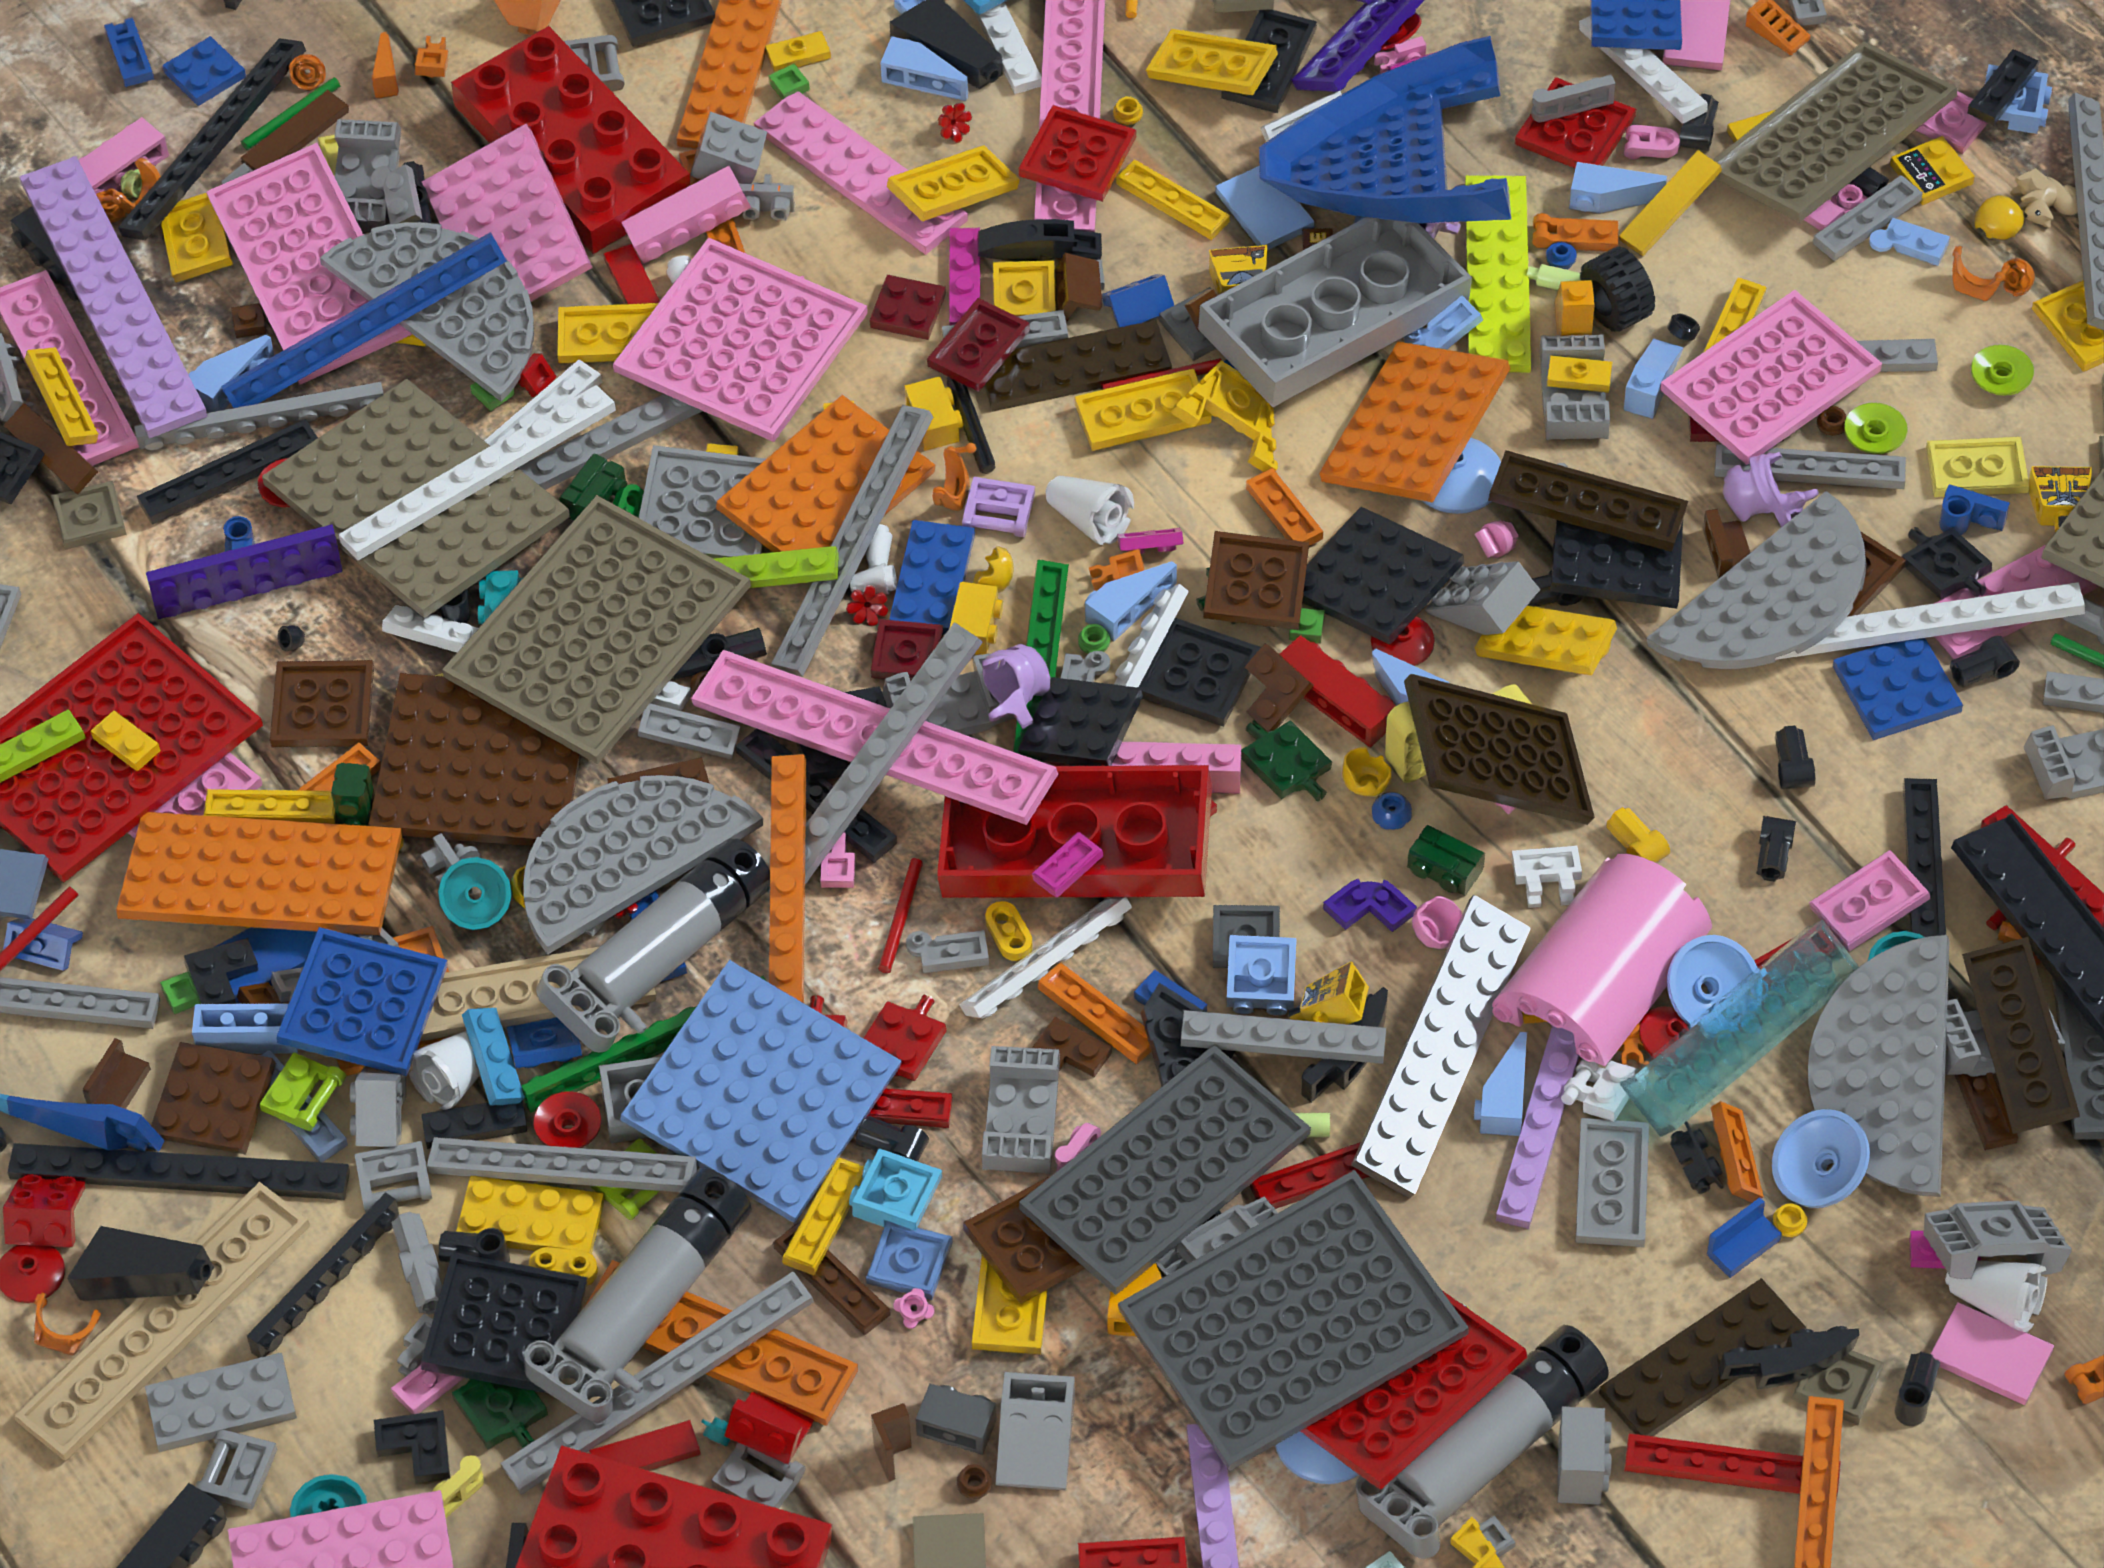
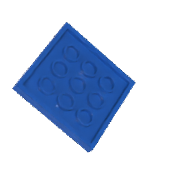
[276,927,447,1076]

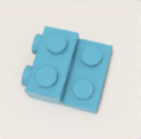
[849,1148,942,1231]

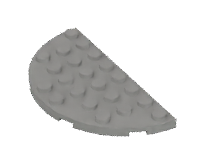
[320,222,534,402]
[1647,491,1866,669]
[523,775,763,954]
[1808,935,1950,1197]

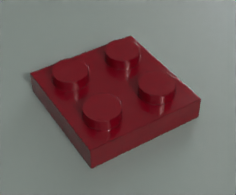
[869,274,946,340]
[871,619,943,681]

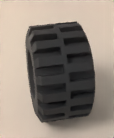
[1580,246,1656,332]

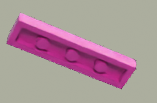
[949,228,980,325]

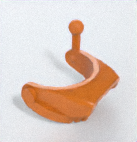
[97,158,161,214]
[1952,246,2011,301]
[932,443,976,511]
[34,1293,101,1355]

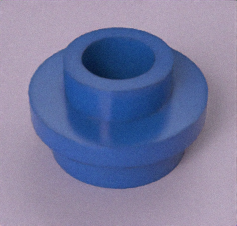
[1546,242,1577,270]

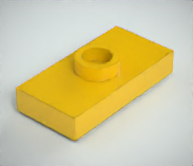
[765,31,831,73]
[1547,355,1612,393]

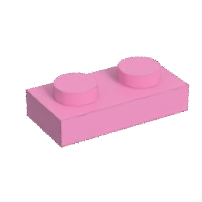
[391,1365,464,1414]

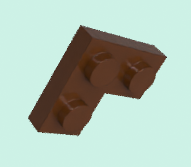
[1245,643,1314,732]
[1032,1017,1112,1077]

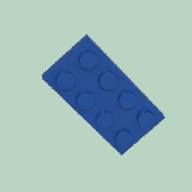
[889,520,975,635]

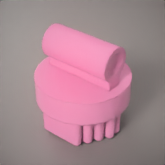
[1475,520,1519,558]

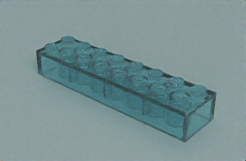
[1619,919,1859,1137]

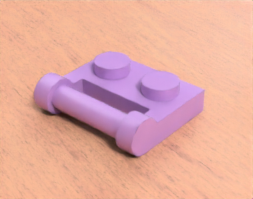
[962,477,1035,538]

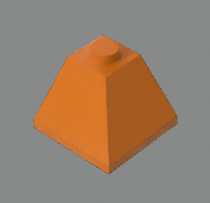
[494,0,561,35]

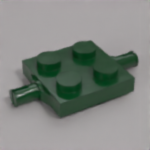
[1241,720,1332,801]
[451,1379,548,1449]

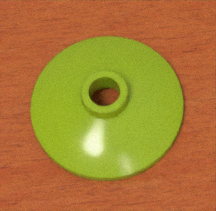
[1971,345,2034,396]
[1844,403,1908,454]

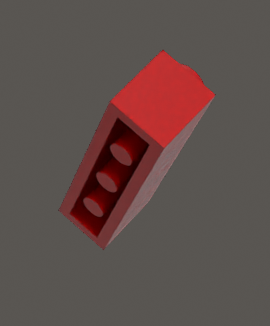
[1280,635,1396,748]

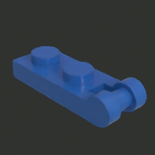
[104,17,154,87]

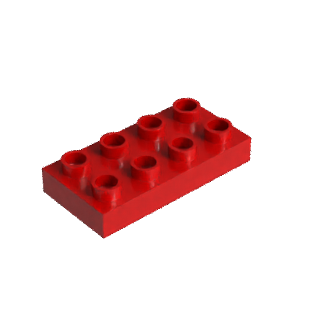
[451,26,691,254]
[937,765,1212,898]
[515,1445,832,1568]

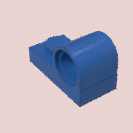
[1939,484,2010,535]

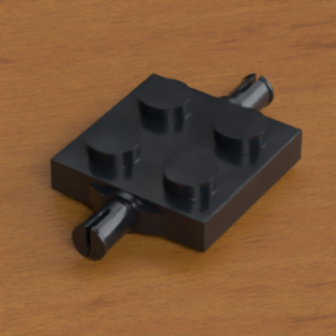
[1902,527,1992,599]

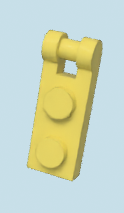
[432,1455,484,1518]

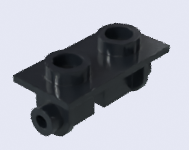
[1670,1120,1724,1194]

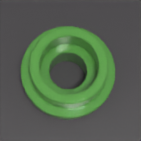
[1078,624,1110,654]

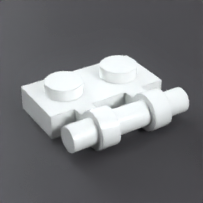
[1561,1059,1641,1122]

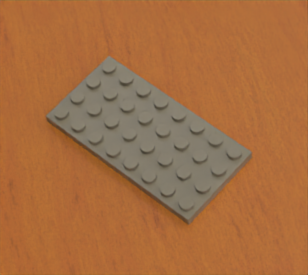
[1713,41,1957,223]

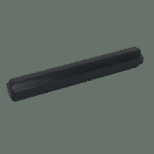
[946,377,995,474]

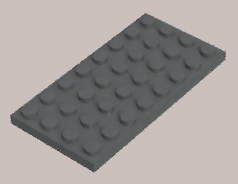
[1019,1045,1311,1295]

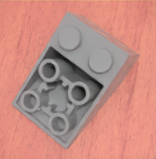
[1425,561,1540,635]
[996,1372,1075,1490]

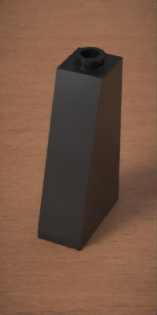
[889,0,1003,89]
[67,1226,214,1301]

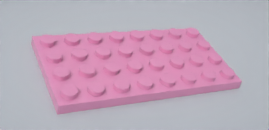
[206,143,412,385]

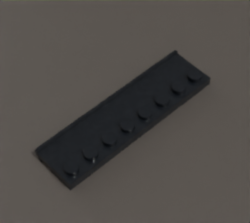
[1951,814,2104,1041]

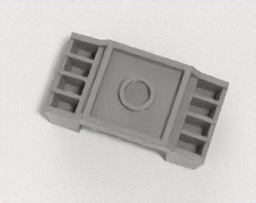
[335,119,401,233]
[1540,335,1610,440]
[882,654,1015,735]
[2024,725,2104,800]
[1945,999,2066,1077]
[982,1046,1060,1174]
[1156,1197,1278,1277]
[1924,1201,2072,1279]

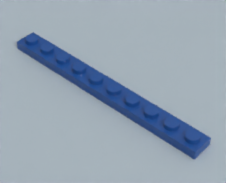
[221,232,507,408]

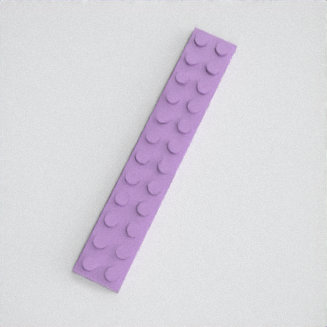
[20,156,208,439]

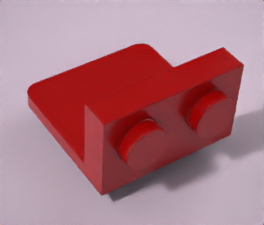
[3,1175,85,1247]
[725,1391,814,1465]

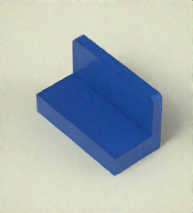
[1101,274,1174,328]
[3,918,83,971]
[1707,1198,1782,1278]

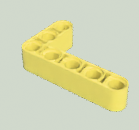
[1385,684,1532,783]

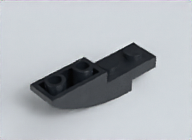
[977,219,1102,262]
[1301,987,1388,1103]
[1718,1326,1860,1390]

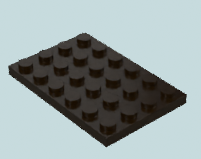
[1404,673,1595,825]

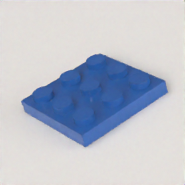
[1590,0,1682,50]
[1833,638,1963,740]

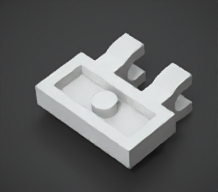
[1512,846,1582,908]

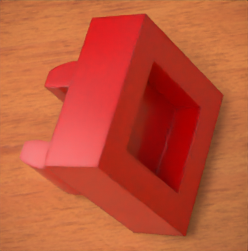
[518,353,557,397]

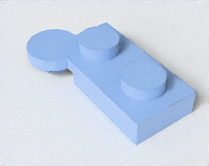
[1869,218,1950,266]
[1404,295,1483,350]

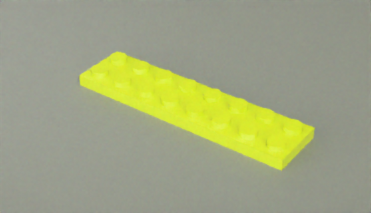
[1465,175,1531,373]

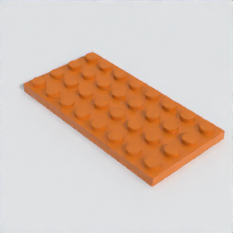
[116,812,402,936]

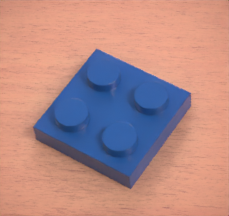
[162,36,246,106]
[507,1017,582,1068]

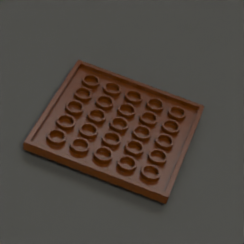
[369,673,581,846]

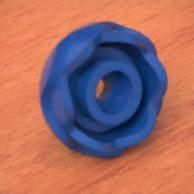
[1371,792,1412,830]

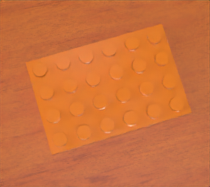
[1319,341,1510,502]
[716,395,936,552]

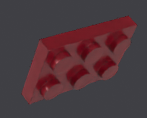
[927,298,1030,392]

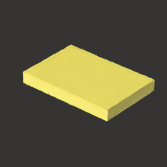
[1926,437,2030,497]

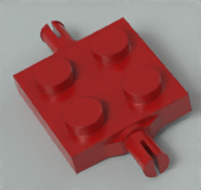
[864,995,947,1082]

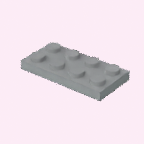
[1575,1118,1649,1247]
[145,1352,297,1452]

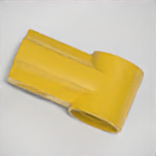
[1606,807,1670,863]

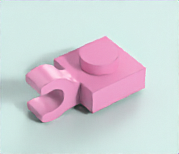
[1374,36,1426,74]
[820,832,855,888]

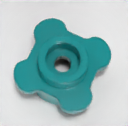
[701,1417,731,1446]

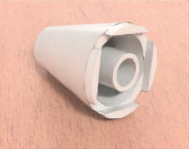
[1046,475,1134,545]
[409,1031,480,1110]
[1945,1261,2047,1333]

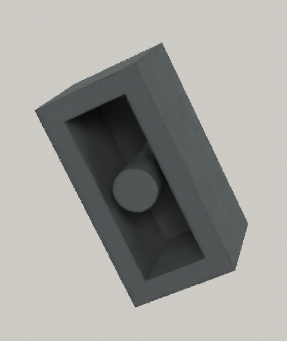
[916,1384,997,1455]

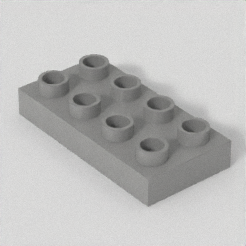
[1198,217,1472,407]

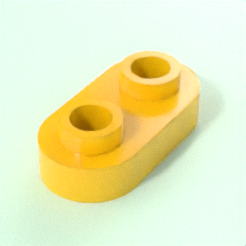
[985,901,1033,961]
[529,1247,598,1286]

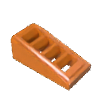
[1745,0,1811,56]
[372,32,399,98]

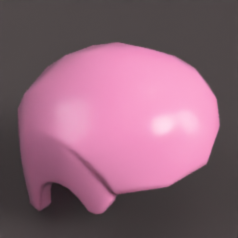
[1412,896,1462,949]

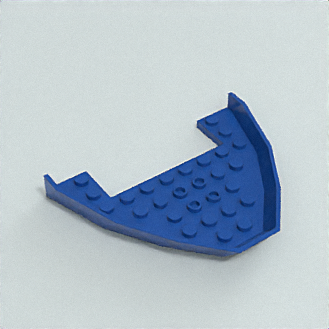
[1259,36,1512,223]

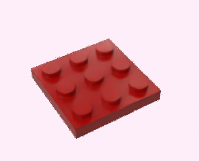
[1515,77,1636,169]
[1018,105,1137,202]

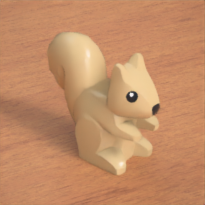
[2011,168,2078,228]

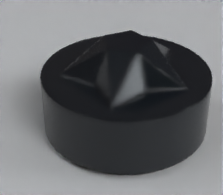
[1667,314,1700,341]

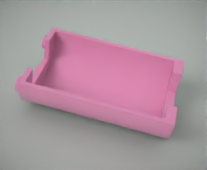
[1492,854,1712,1067]

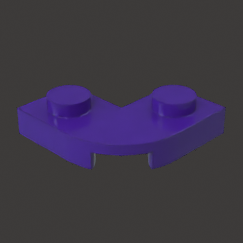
[1323,878,1417,932]

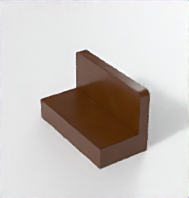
[1054,253,1102,321]
[1703,509,1751,579]
[83,1038,151,1109]
[871,1403,912,1481]

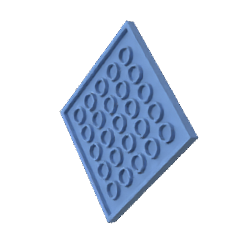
[620,960,901,1223]

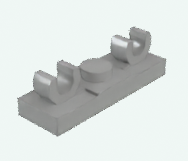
[0,333,34,422]

